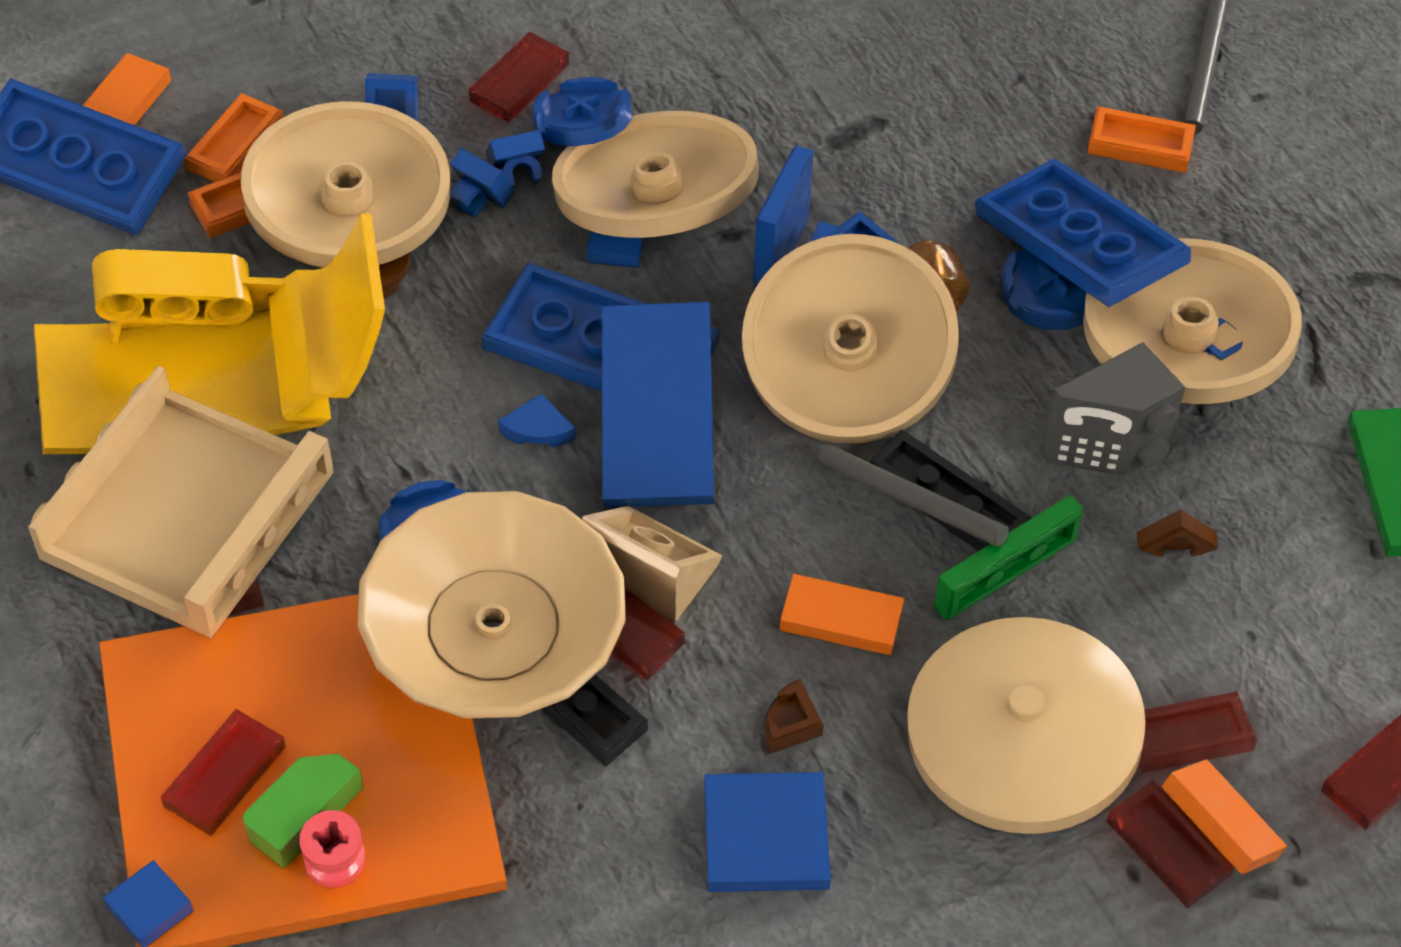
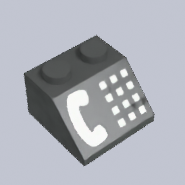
[1041,342,1185,476]

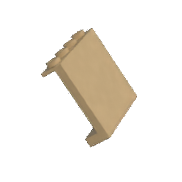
[28,366,334,639]

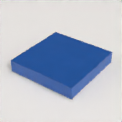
[753,145,814,288]
[704,772,831,892]

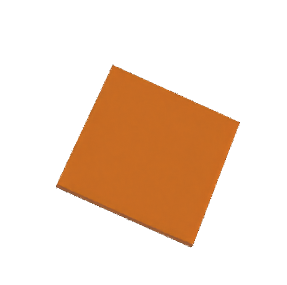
[99,594,507,947]

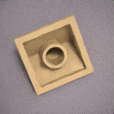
[582,506,722,622]

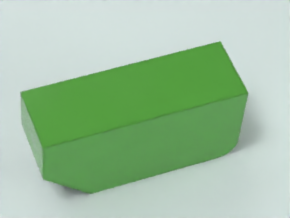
[243,754,363,869]

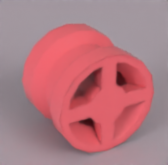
[299,810,365,888]

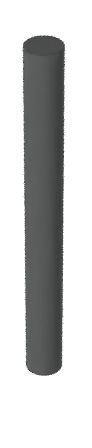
[1183,0,1229,134]
[818,444,1009,547]

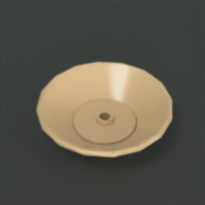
[357,491,626,719]

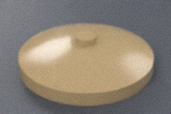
[241,101,450,268]
[552,111,759,238]
[742,234,959,444]
[1083,238,1302,404]
[907,617,1145,834]

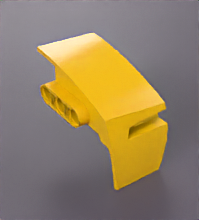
[33,213,385,454]

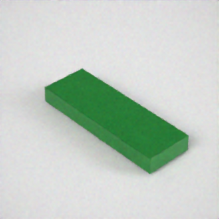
[1347,408,1401,557]
[934,494,1084,620]

